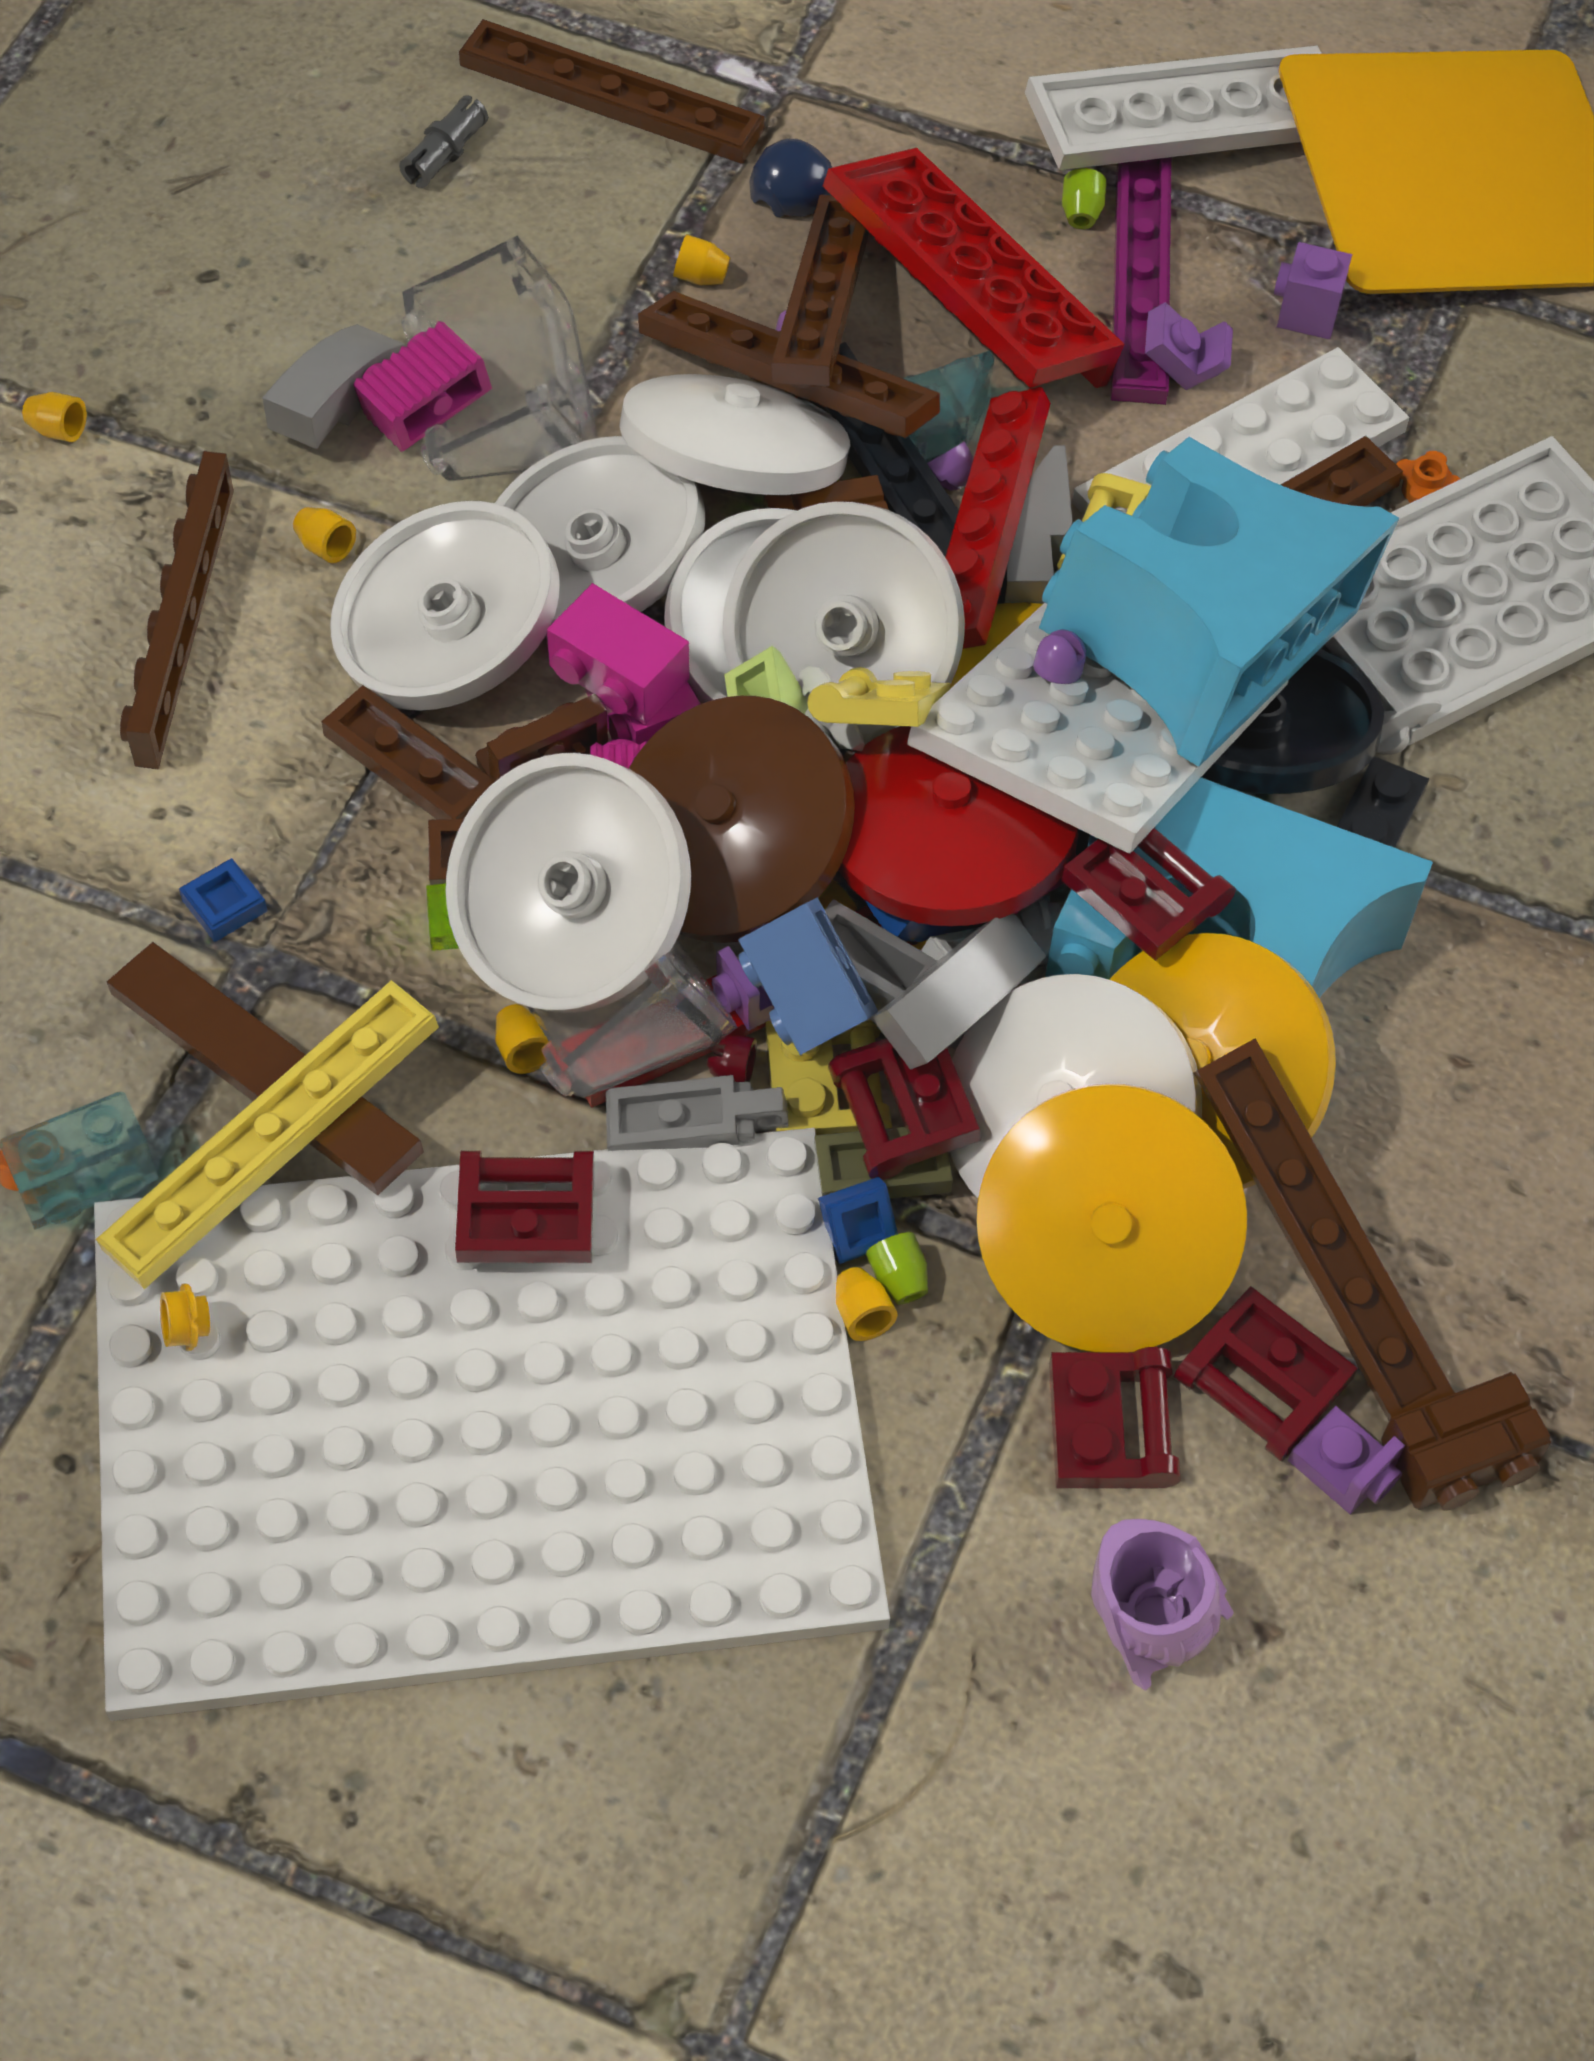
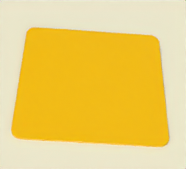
[1278,50,1594,294]

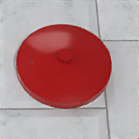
[838,726,1079,926]

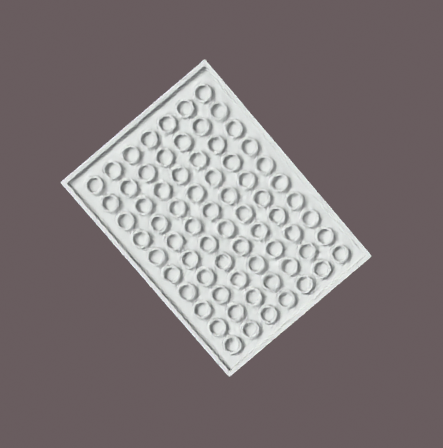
[94,1128,890,1721]

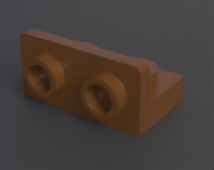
[475,694,608,781]

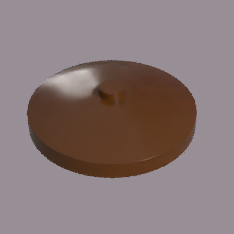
[628,695,855,943]

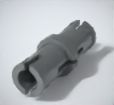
[399,95,489,188]

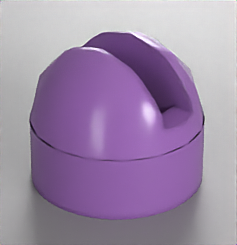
[927,441,974,491]
[1033,629,1086,684]

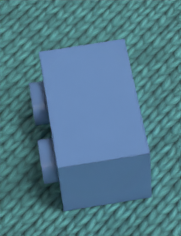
[738,897,878,1055]

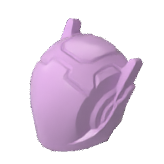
[1091,1519,1234,1690]

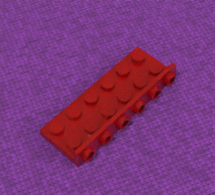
[823,148,1125,388]

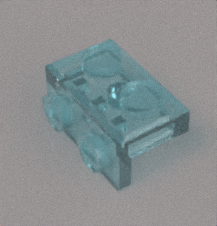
[0,1092,159,1230]

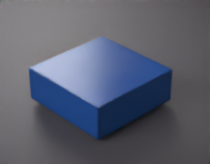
[179,858,268,942]
[818,1177,898,1264]

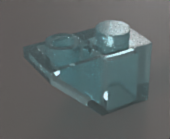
[903,350,995,463]

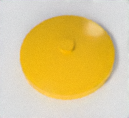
[1110,933,1336,1189]
[977,1083,1247,1352]

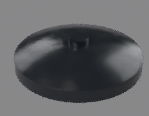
[1201,649,1384,794]

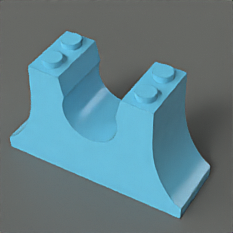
[1039,437,1399,767]
[1045,777,1433,998]

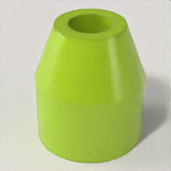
[1062,168,1106,229]
[866,1232,928,1305]

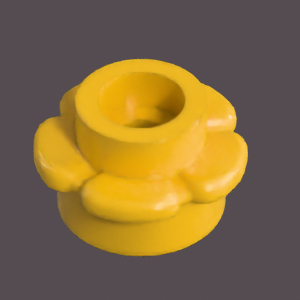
[160,1283,210,1351]

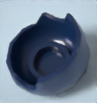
[749,139,832,217]

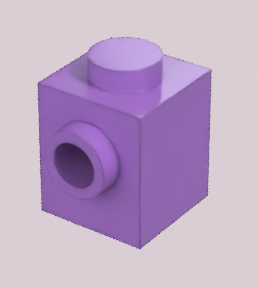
[1274,242,1352,340]

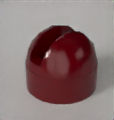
[707,1035,757,1082]

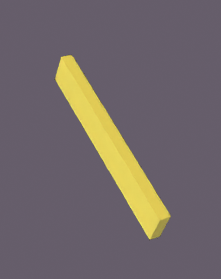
[96,980,439,1289]

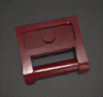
[1062,827,1236,961]
[828,1038,981,1180]
[455,1150,595,1263]
[1174,1286,1358,1462]
[1049,1347,1181,1489]

